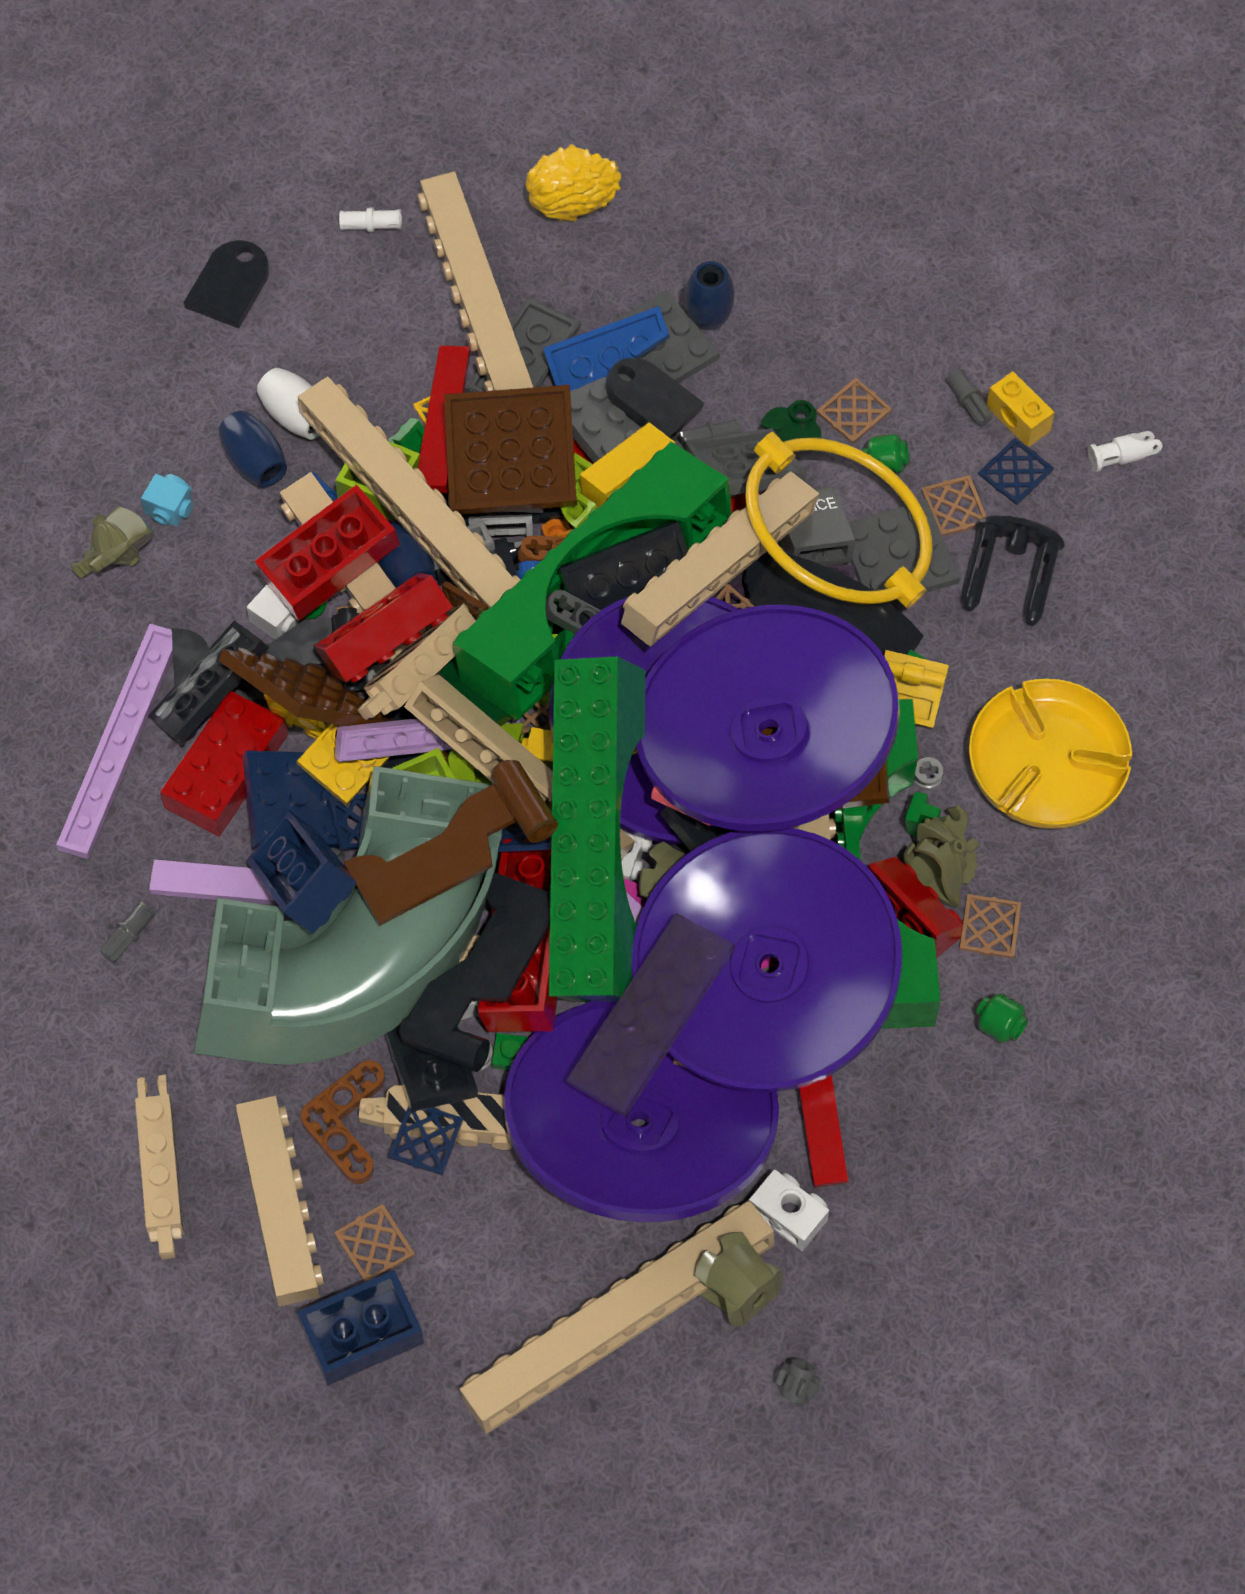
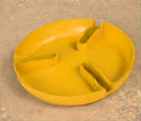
[969,679,1132,829]

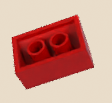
[868,857,963,958]

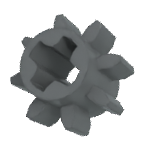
[775,1359,822,1403]

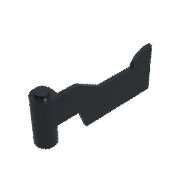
[171,608,368,702]
[399,872,551,1072]

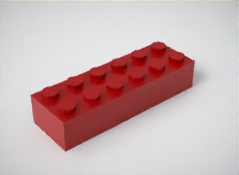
[478,838,558,1032]

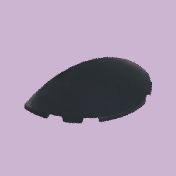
[744,551,924,655]

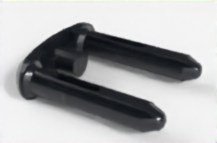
[961,515,1065,626]

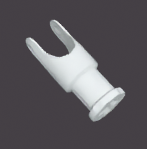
[1087,431,1162,472]

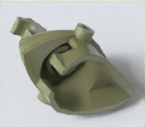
[71,506,154,579]
[904,805,979,908]

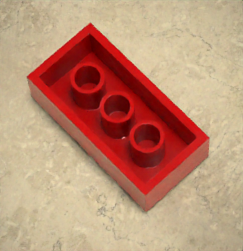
[254,484,400,621]
[313,572,453,683]
[160,691,288,837]

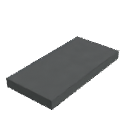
[466,297,580,393]

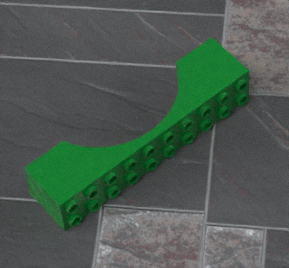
[453,442,732,721]
[549,657,646,1003]
[832,699,940,1029]

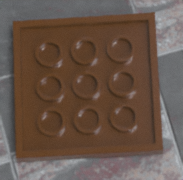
[444,385,577,514]
[218,648,390,726]

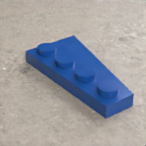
[543,306,670,391]

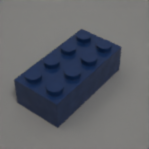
[246,810,357,934]

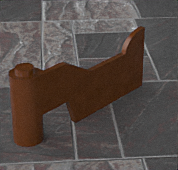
[344,760,558,926]

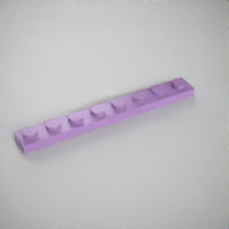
[56,624,173,859]

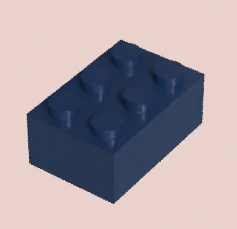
[297,1270,424,1386]

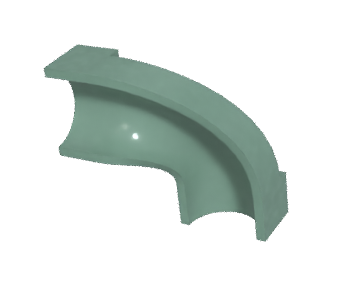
[194,766,502,1065]

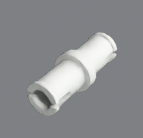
[339,208,402,232]

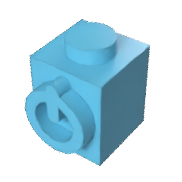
[141,473,194,527]

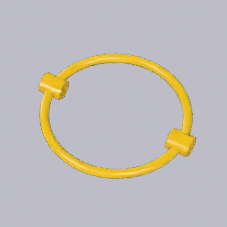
[745,431,933,609]

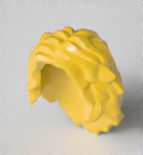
[526,144,621,221]

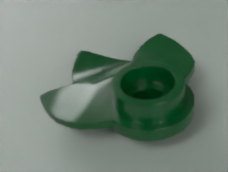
[760,400,821,442]

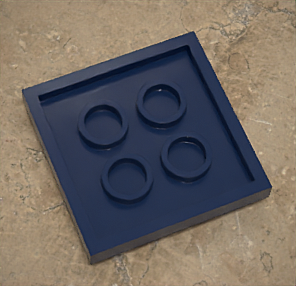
[242,751,349,849]

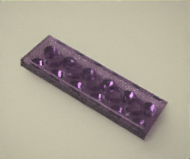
[567,913,735,1117]

